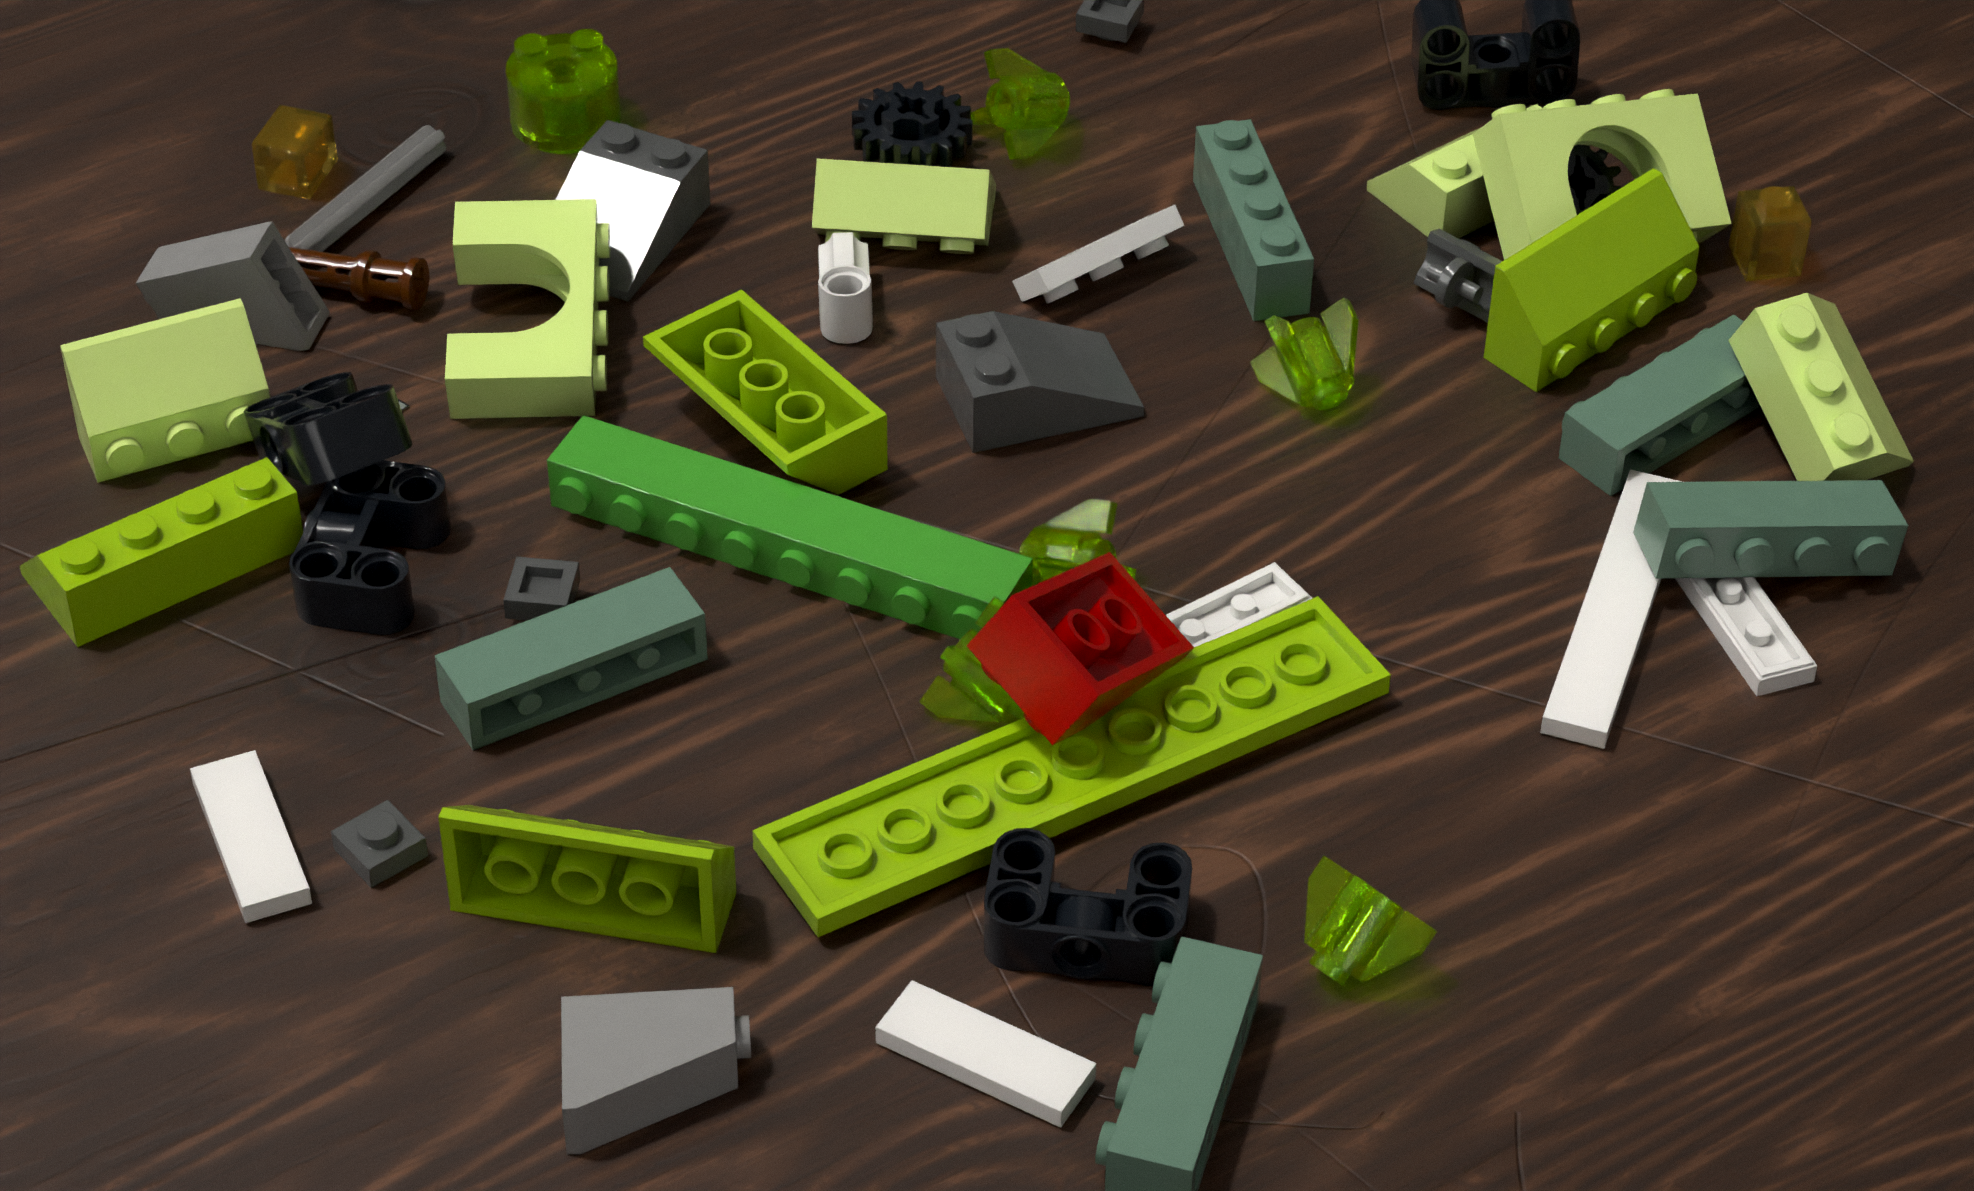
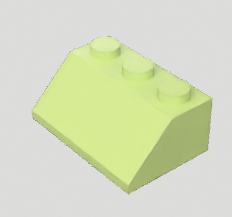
[1366,104,1542,238]
[812,158,996,254]
[1728,293,1914,481]
[60,298,270,483]

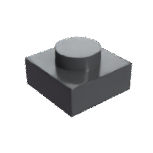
[1075,0,1144,43]
[503,556,580,620]
[331,800,428,888]

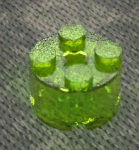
[506,29,621,154]

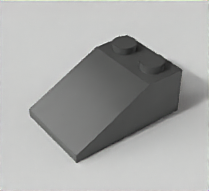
[556,120,711,302]
[936,311,1144,453]

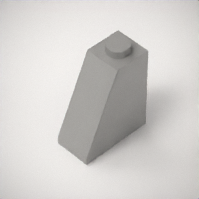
[135,221,330,351]
[561,987,751,1155]

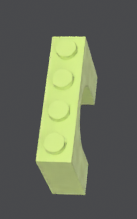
[1473,89,1732,260]
[445,199,610,419]

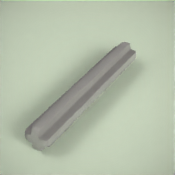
[285,125,447,252]

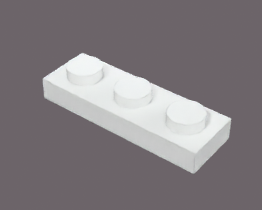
[1012,205,1185,304]

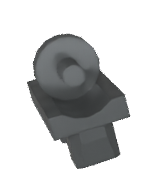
[1414,229,1502,323]

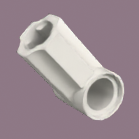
[818,232,873,344]

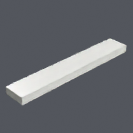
[1540,469,1682,749]

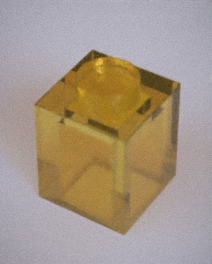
[251,105,338,200]
[1729,186,1812,281]

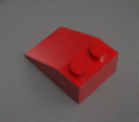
[966,552,1194,745]

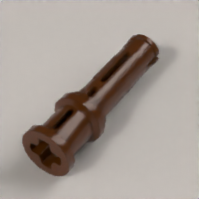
[289,247,430,310]

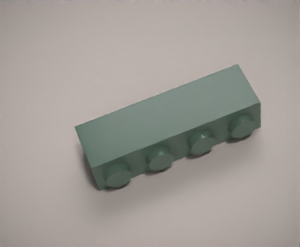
[1193,119,1314,321]
[1558,315,1761,496]
[1633,480,1909,579]
[434,567,708,750]
[1095,936,1263,1191]

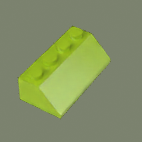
[1483,168,1700,392]
[643,289,888,495]
[20,457,303,647]
[438,805,736,953]

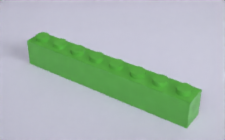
[547,415,1033,643]

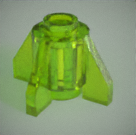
[971,48,1070,160]
[1250,298,1359,410]
[1019,499,1136,586]
[919,596,1024,722]
[1304,856,1437,986]

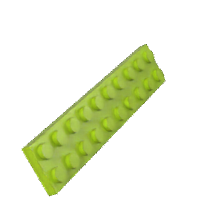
[752,596,1391,937]

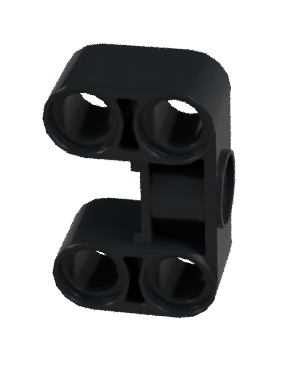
[1411,0,1580,110]
[243,372,413,485]
[289,460,451,635]
[984,828,1192,986]

